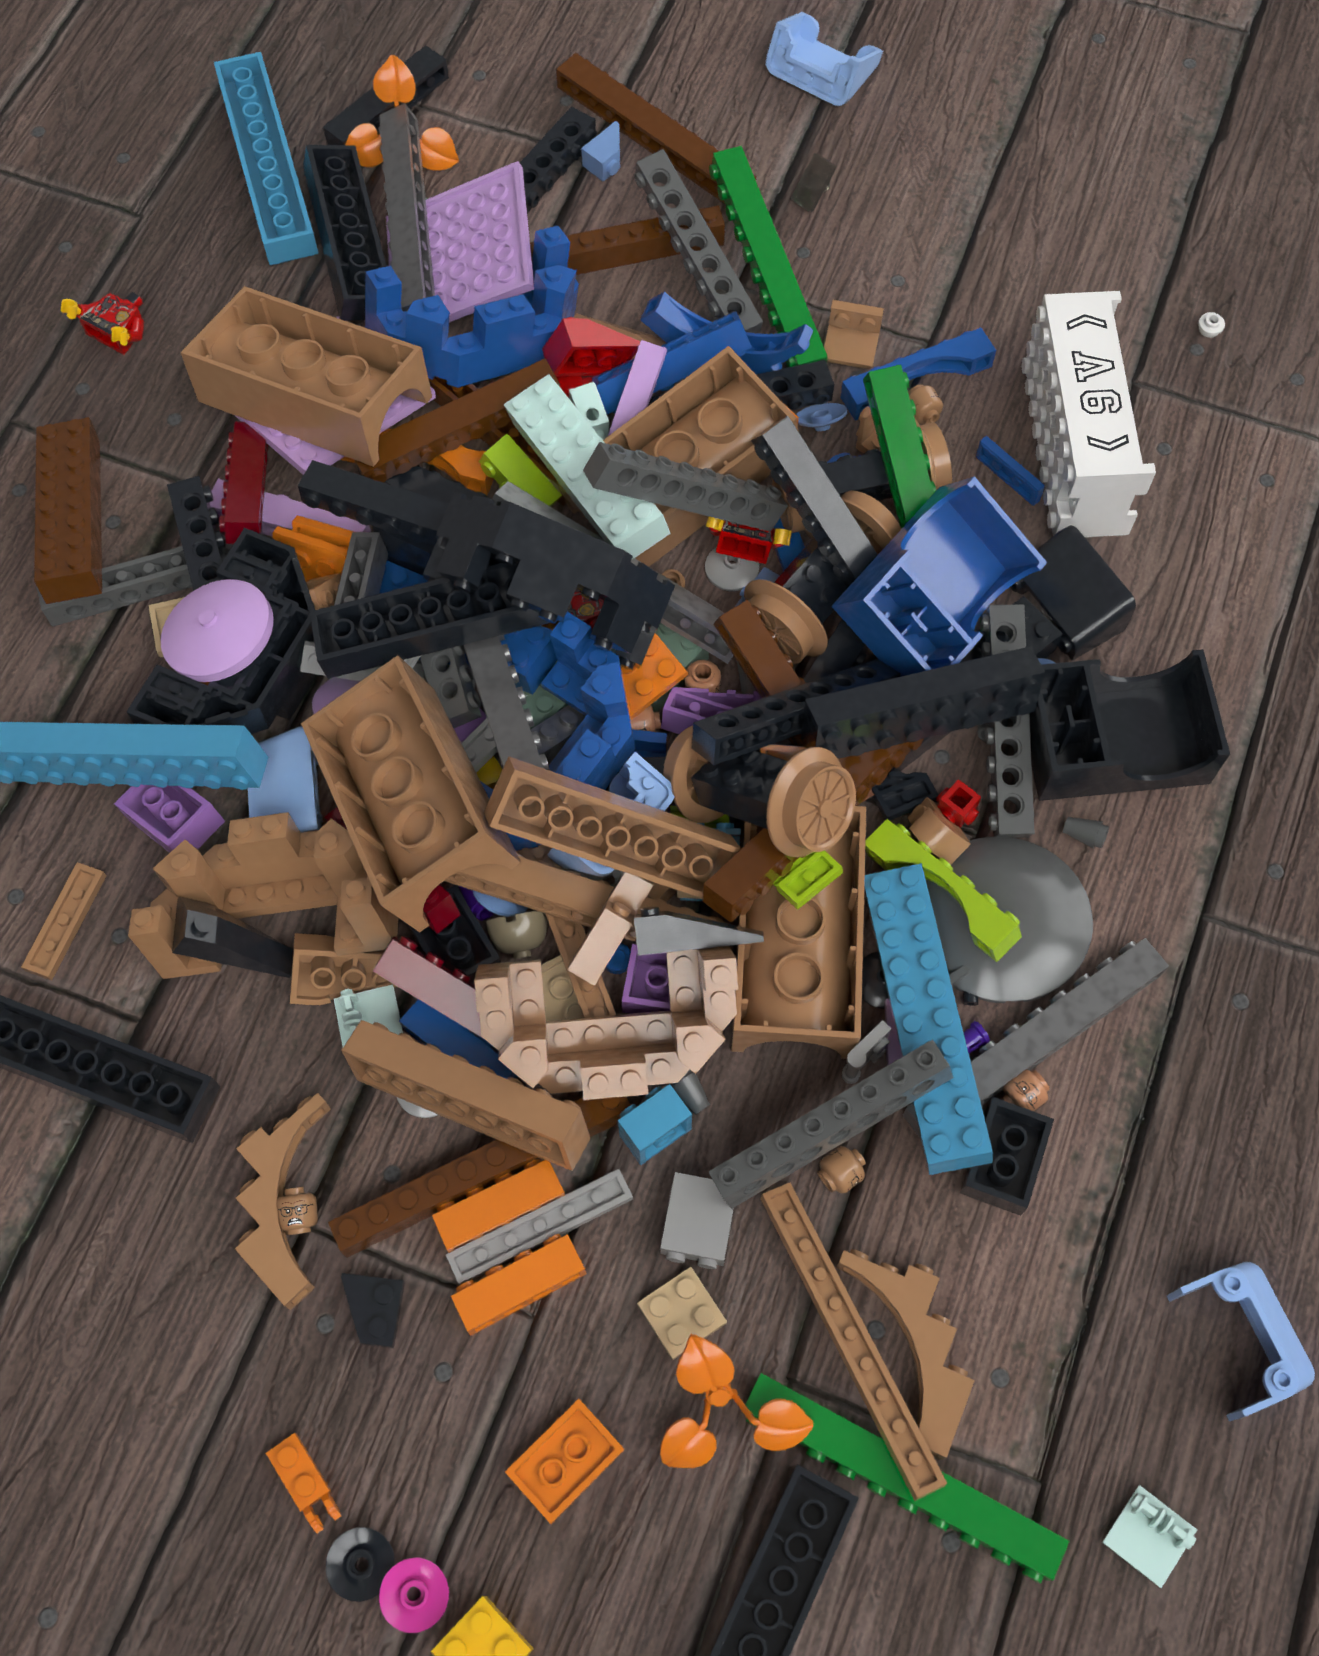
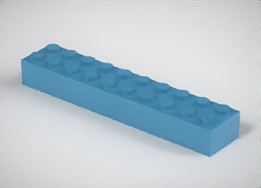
[214,52,319,265]
[0,722,269,790]
[864,863,993,1175]

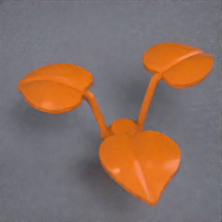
[345,55,459,170]
[660,1334,814,1468]

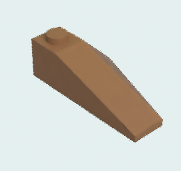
[290,933,398,1005]

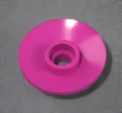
[379,1558,449,1633]

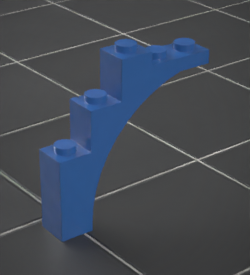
[640,292,813,374]

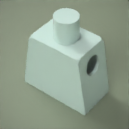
[569,382,609,440]

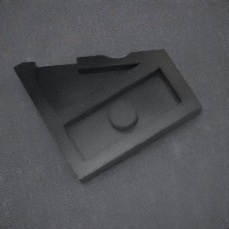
[871,771,939,820]
[341,1273,405,1348]

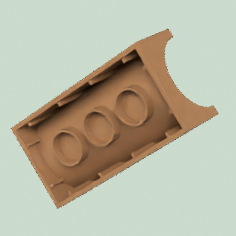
[180,286,432,467]
[556,346,799,567]
[301,655,521,932]
[731,806,866,1059]

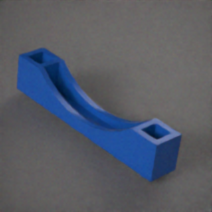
[840,328,996,420]

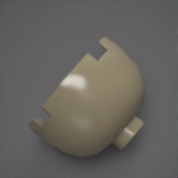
[486,911,547,959]

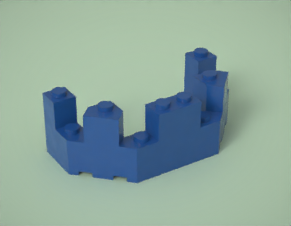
[365,225,579,388]
[480,611,636,851]

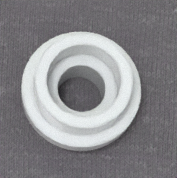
[1198,312,1225,338]

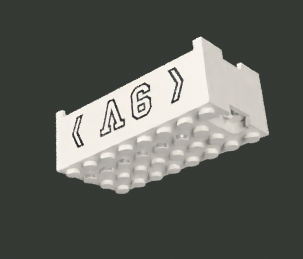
[1022,291,1156,537]

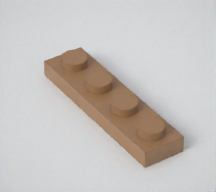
[21,862,107,981]

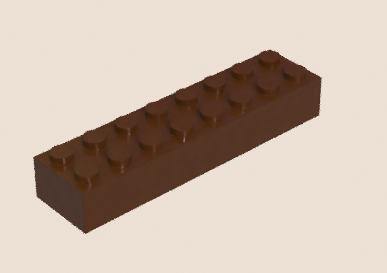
[34,417,102,604]

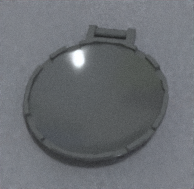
[926,837,1093,1003]

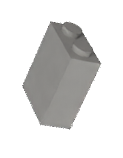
[660,1172,734,1269]

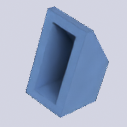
[581,121,620,182]

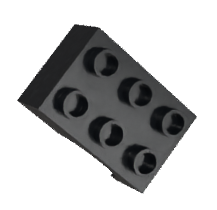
[1029,649,1230,801]

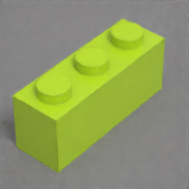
[479,434,562,507]

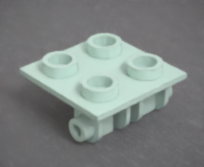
[334,984,403,1047]
[1102,1485,1197,1588]

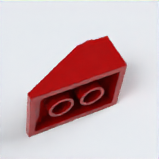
[542,317,640,376]

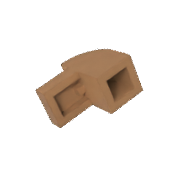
[908,797,971,865]

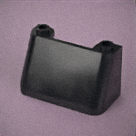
[1010,525,1136,661]

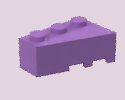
[661,687,762,734]

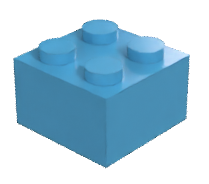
[618,1084,692,1165]

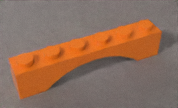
[340,428,494,496]

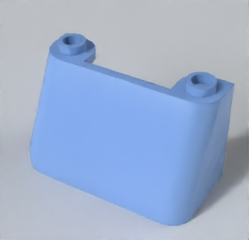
[766,12,883,106]
[247,726,323,832]
[547,752,674,877]

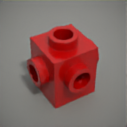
[936,779,981,828]

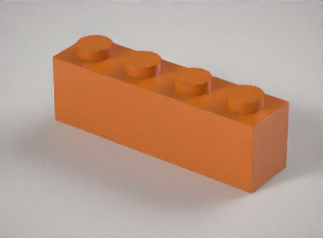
[432,1159,565,1253]
[451,1234,586,1336]

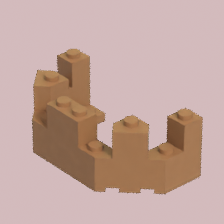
[128,812,398,979]
[474,946,738,1100]

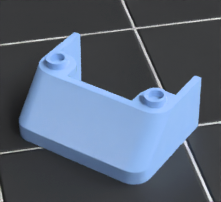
[1167,1262,1315,1421]

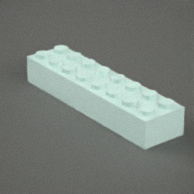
[504,374,671,559]

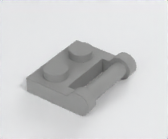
[842,1020,891,1084]

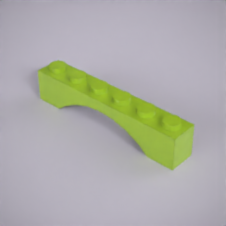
[865,819,1022,962]

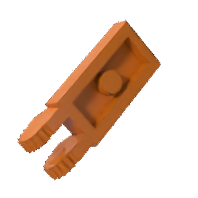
[266,1433,342,1534]

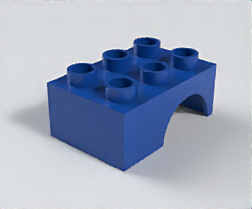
[831,476,1047,677]

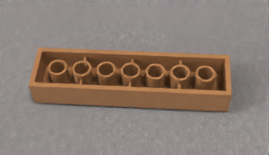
[484,756,741,899]
[341,1020,590,1171]

